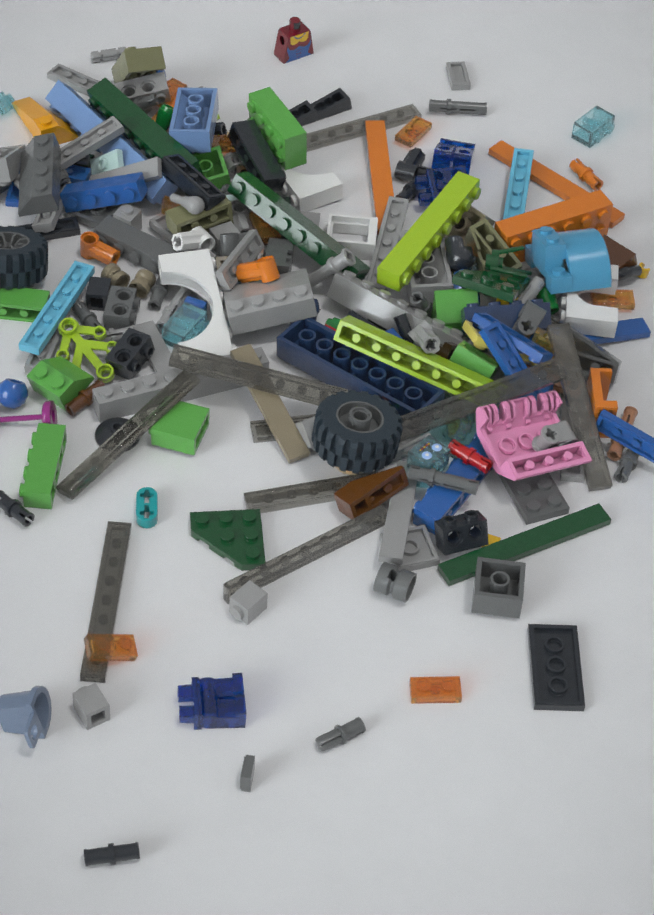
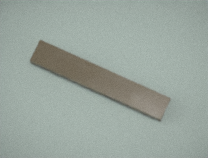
[230,344,310,464]

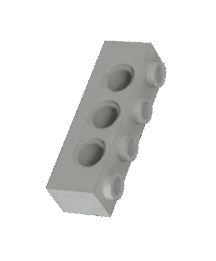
[95,71,171,115]

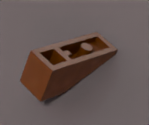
[333,465,409,522]

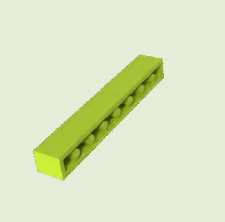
[377,171,481,292]
[333,315,508,408]

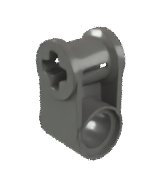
[512,300,547,339]

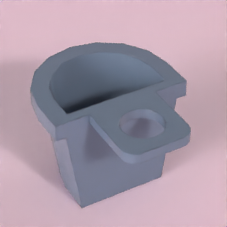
[0,686,52,748]

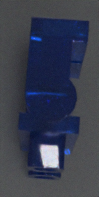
[431,138,476,175]
[414,165,467,206]
[177,673,247,730]

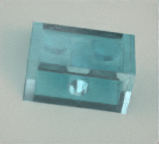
[571,106,615,148]
[162,302,209,349]

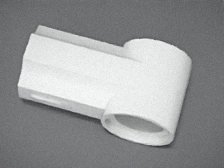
[171,226,215,252]

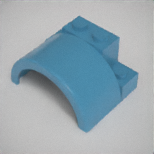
[525,226,612,294]

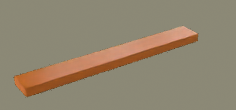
[365,120,394,235]
[488,140,625,228]

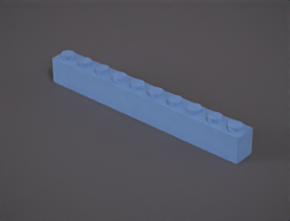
[45,80,178,206]

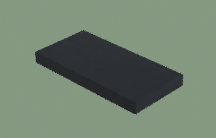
[527,624,585,711]

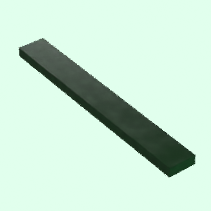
[437,503,611,586]

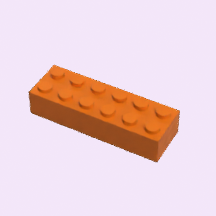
[494,190,613,262]

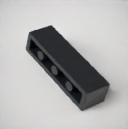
[228,119,286,192]

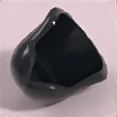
[445,235,476,271]

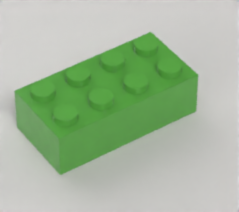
[247,87,307,170]

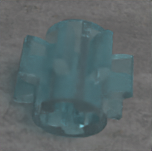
[0,91,15,116]

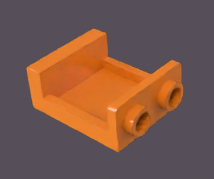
[584,368,618,438]

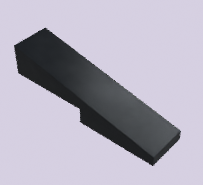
[289,88,352,126]

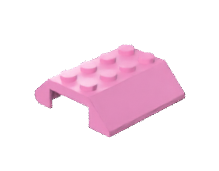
[476,390,592,481]

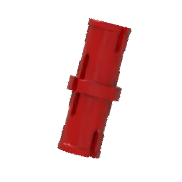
[447,439,493,474]

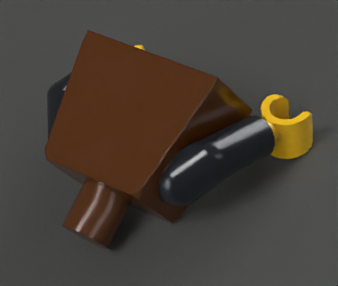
[603,234,650,281]

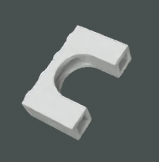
[560,265,619,338]

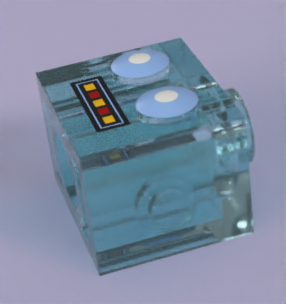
[407,435,450,472]

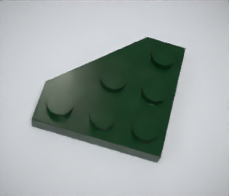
[452,269,531,303]
[190,509,266,571]

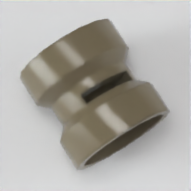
[101,263,130,287]
[128,269,156,299]

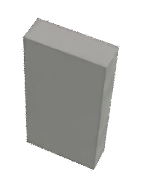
[446,61,471,91]

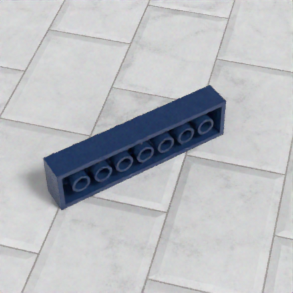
[276,318,445,434]

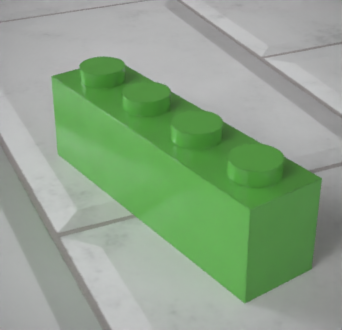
[0,288,50,323]
[19,423,67,509]

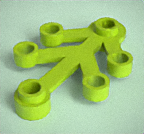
[56,317,116,383]

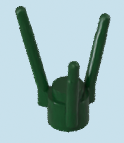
[485,246,532,278]

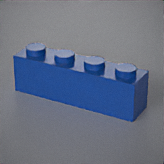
[60,172,148,213]

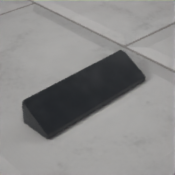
[161,154,226,211]

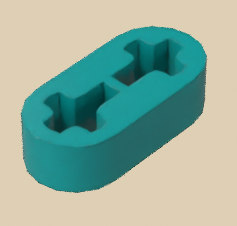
[136,487,158,529]

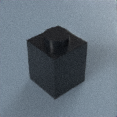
[86,276,112,311]

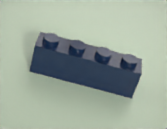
[461,299,552,336]

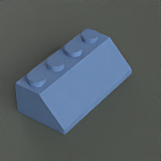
[169,87,219,153]

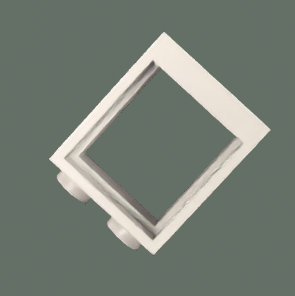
[323,213,378,260]

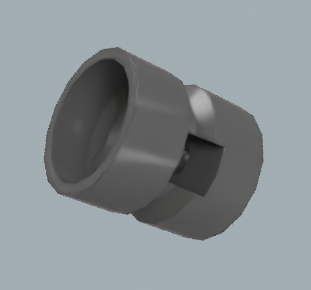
[373,562,417,603]

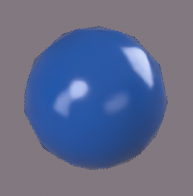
[0,378,28,409]

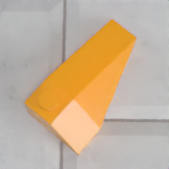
[12,97,78,144]

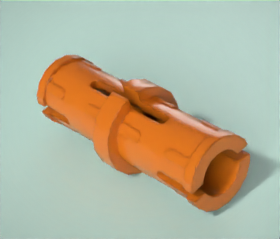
[569,158,603,191]

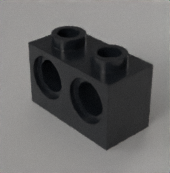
[104,327,155,380]
[434,510,489,556]

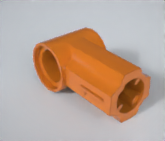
[80,231,120,265]
[236,255,280,283]

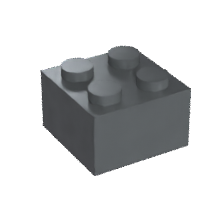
[471,557,526,619]

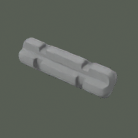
[91,47,126,63]

